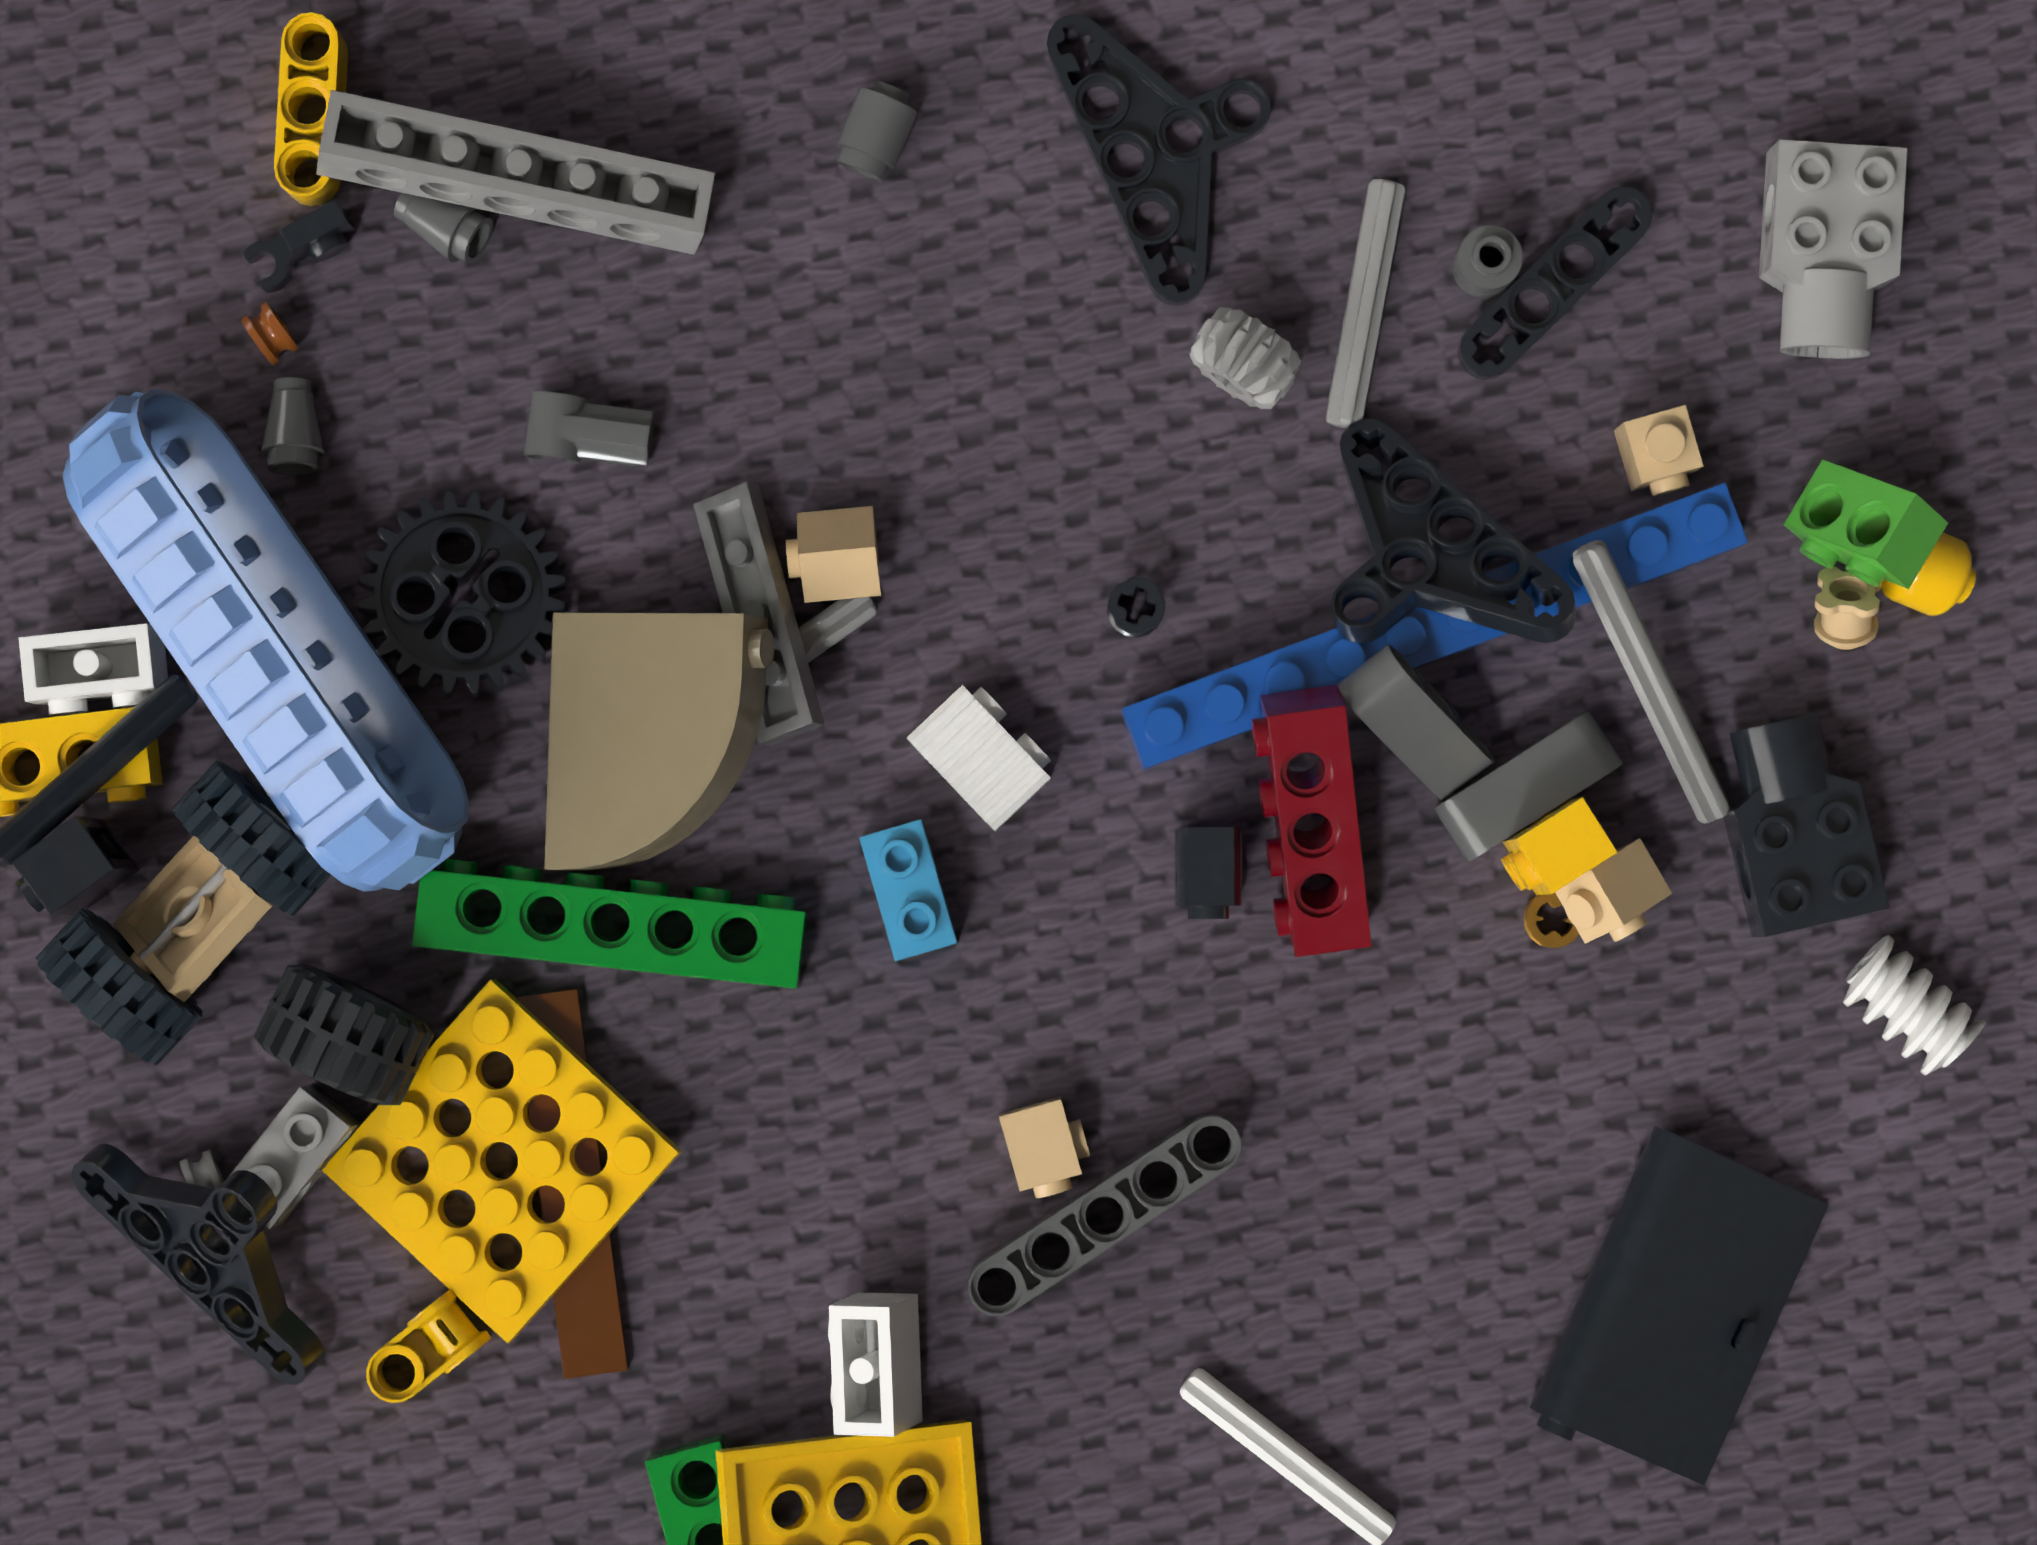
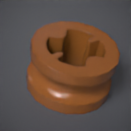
[240,301,300,366]

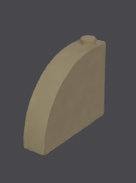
[544,613,774,871]

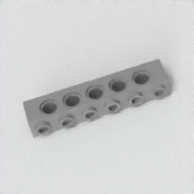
[316,90,715,255]

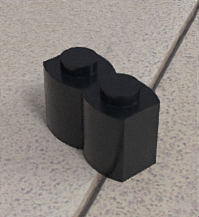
[1175,827,1242,919]

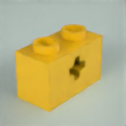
[1501,797,1618,895]

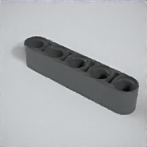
[968,1114,1241,1316]

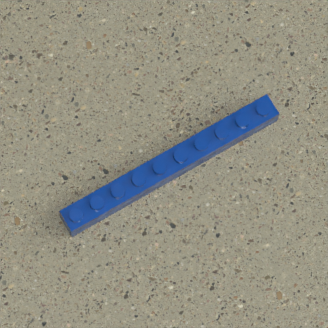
[1121,483,1748,771]

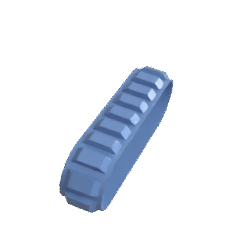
[63,389,469,892]

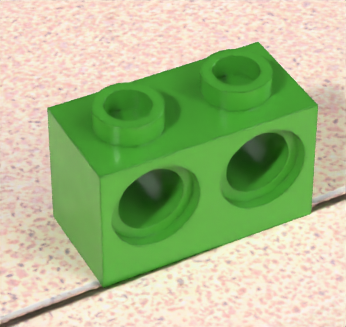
[1783,459,1948,589]

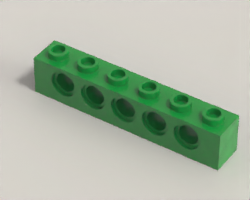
[412,859,808,989]

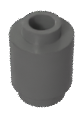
[836,81,918,182]
[1452,225,1523,298]

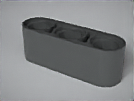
[1337,644,1494,801]
[1433,709,1623,862]

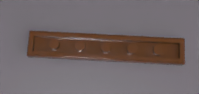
[515,989,629,1379]

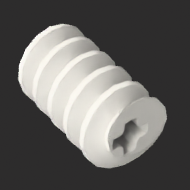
[1843,935,1986,1076]

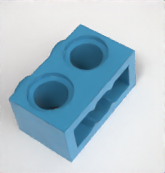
[859,819,958,961]

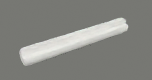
[1180,1368,1396,1545]

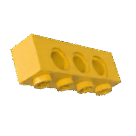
[0,707,163,817]

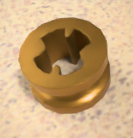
[1523,893,1579,948]

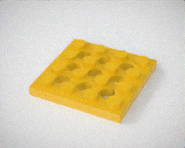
[322,979,683,1343]
[716,1420,982,1545]

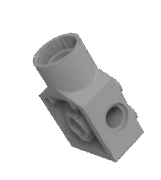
[1759,140,1907,359]

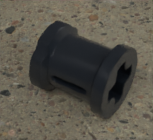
[1107,576,1166,638]

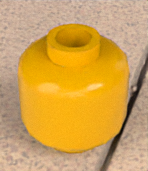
[1881,532,1976,616]

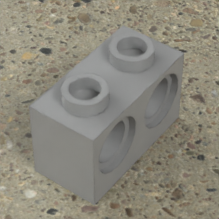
[229,1084,361,1229]

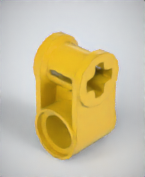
[366,1290,492,1403]

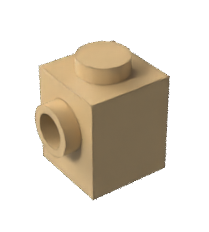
[1614,405,1703,496]
[786,506,881,603]
[1555,838,1672,944]
[999,1097,1090,1198]

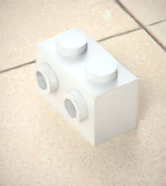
[19,623,168,716]
[828,1292,923,1437]

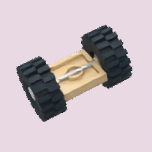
[36,760,331,1065]

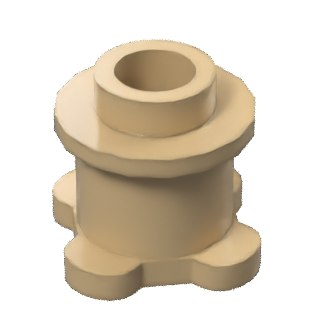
[1814,567,1882,650]

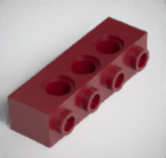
[1251,685,1372,957]

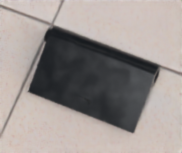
[1530,1126,1829,1486]

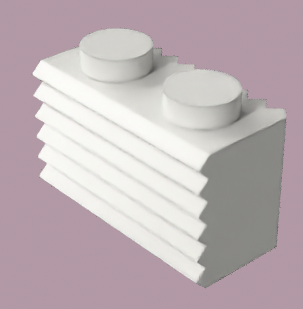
[907,685,1051,832]

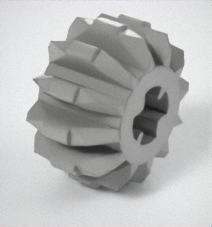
[1189,307,1301,409]

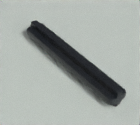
[0,674,199,865]

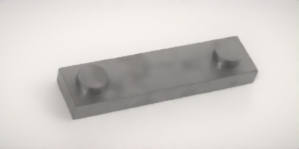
[693,482,825,746]

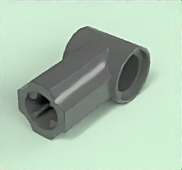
[523,391,655,468]

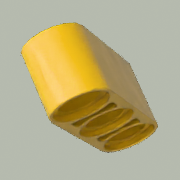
[274,12,348,206]

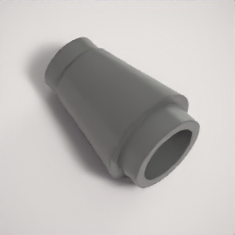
[394,193,493,264]
[260,377,325,475]

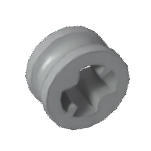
[179,1149,224,1189]

